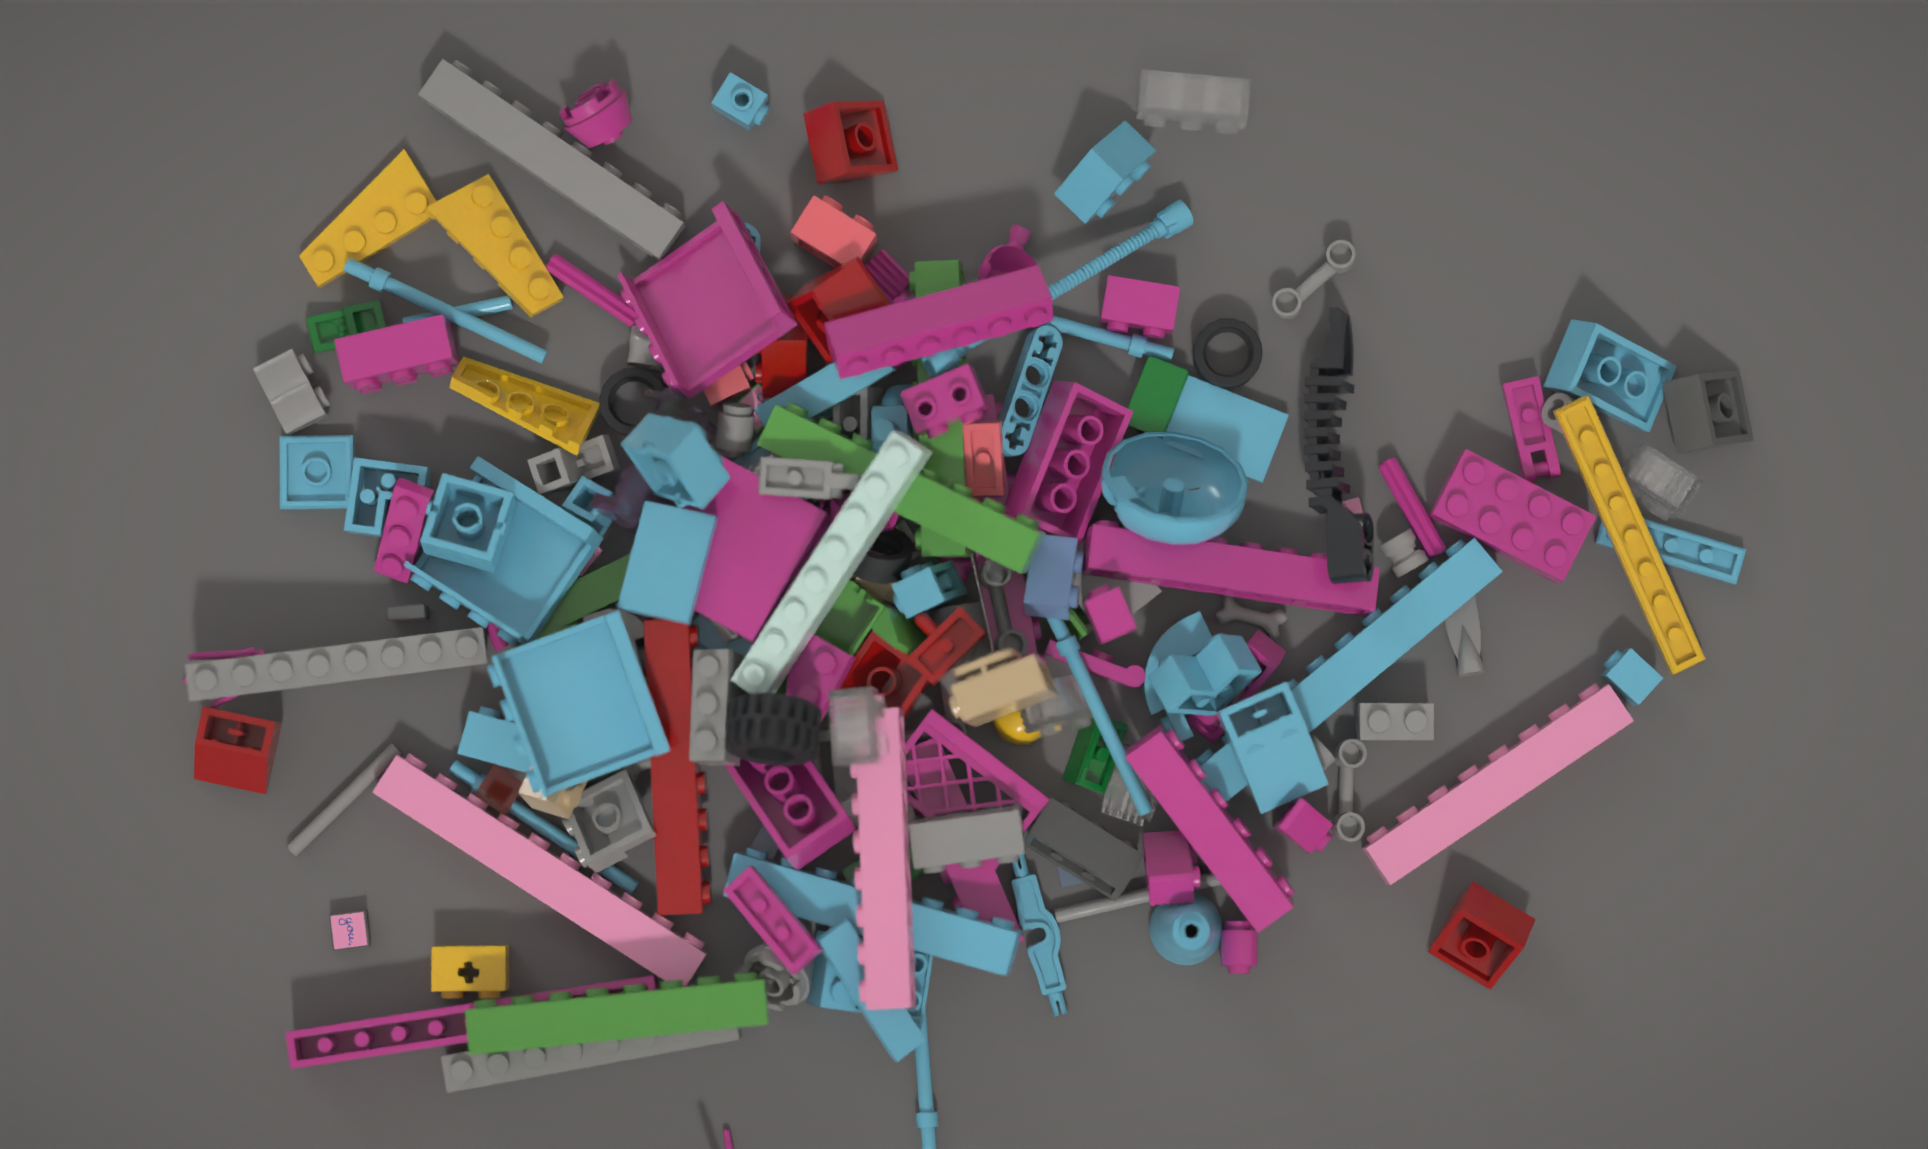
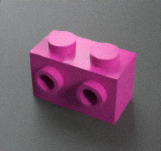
[900,364,990,439]

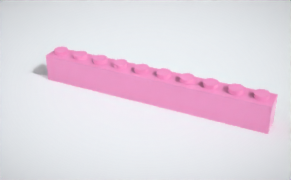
[372,753,708,986]

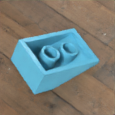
[1544,319,1677,433]

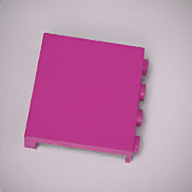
[617,201,798,399]
[677,455,831,645]

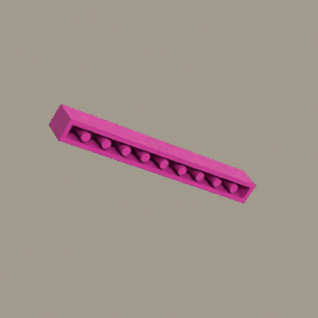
[285,974,659,1069]

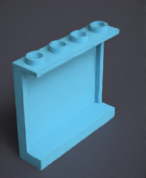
[403,456,604,647]
[487,610,670,798]

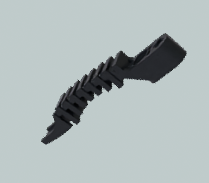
[1303,307,1374,584]

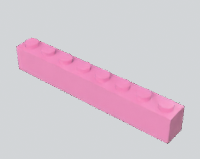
[1362,683,1634,885]
[849,707,916,1010]

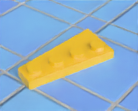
[299,149,437,288]
[425,174,564,318]
[449,356,600,456]

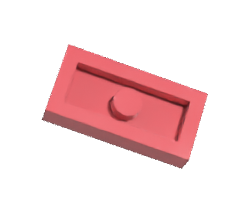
[963,420,1006,496]

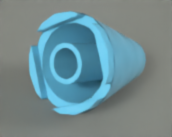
[1149,893,1223,965]

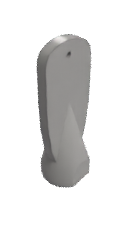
[1444,595,1485,677]

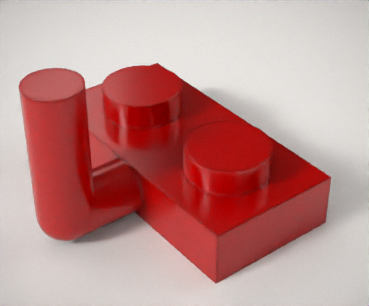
[907,607,987,686]

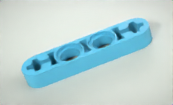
[998,325,1063,458]

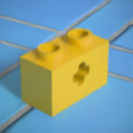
[431,945,509,998]

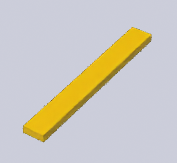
[1553,395,1706,675]

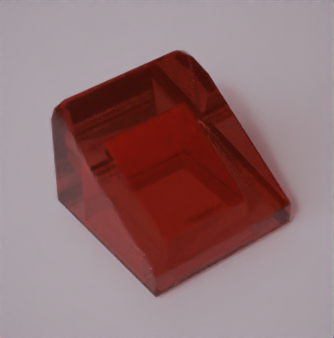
[474,764,523,815]

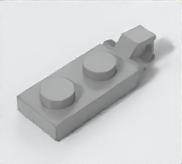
[758,457,864,499]

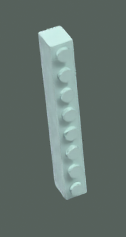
[731,431,932,693]

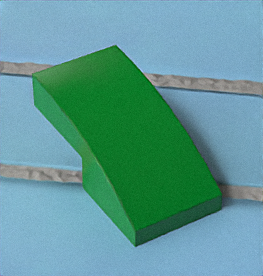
[305,300,386,355]

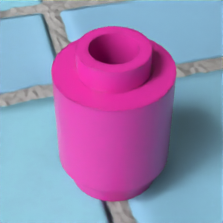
[1221,921,1258,974]

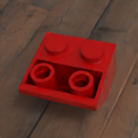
[787,256,891,364]
[194,706,282,794]

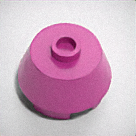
[559,78,633,148]

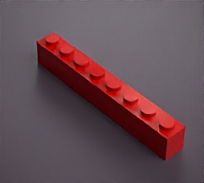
[644,617,712,915]

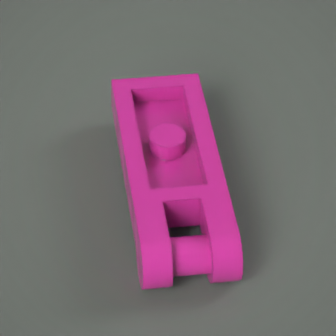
[1501,376,1561,483]
[1044,640,1146,688]

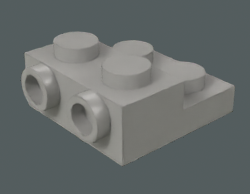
[562,769,657,873]

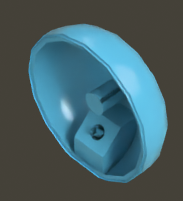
[1101,432,1249,545]

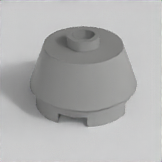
[741,942,814,1011]

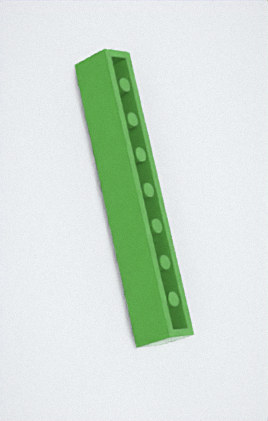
[909,260,971,558]
[757,402,1045,573]
[465,972,770,1055]

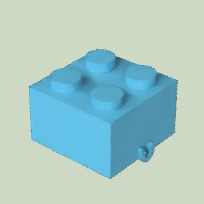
[621,413,731,509]
[420,473,517,573]

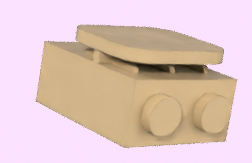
[949,648,1058,727]

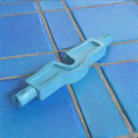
[1011,854,1068,1017]

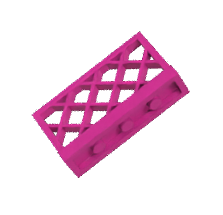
[905,709,1050,870]

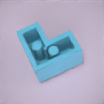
[1054,121,1157,224]
[344,457,433,538]
[1148,634,1262,716]

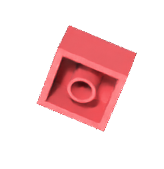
[790,195,877,268]

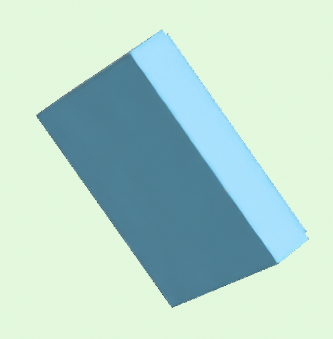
[280,435,355,510]

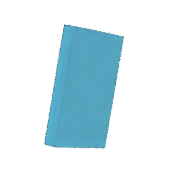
[1164,376,1289,484]
[617,501,718,625]

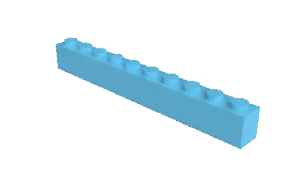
[1196,538,1503,801]

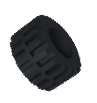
[724,693,822,766]

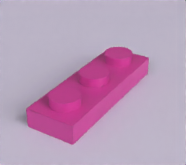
[373,478,434,584]
[723,866,823,975]

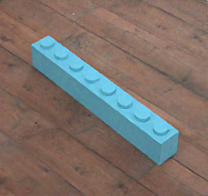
[723,847,1022,976]

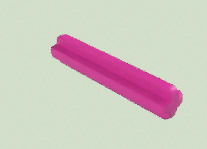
[546,254,637,327]
[1378,458,1446,558]

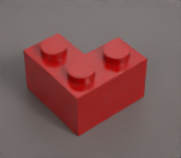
[755,295,808,398]

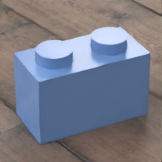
[1024,535,1084,620]

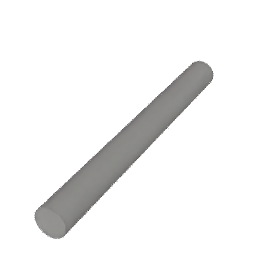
[286,743,402,856]

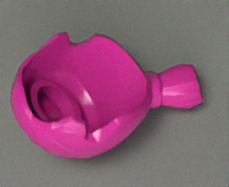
[978,224,1037,281]

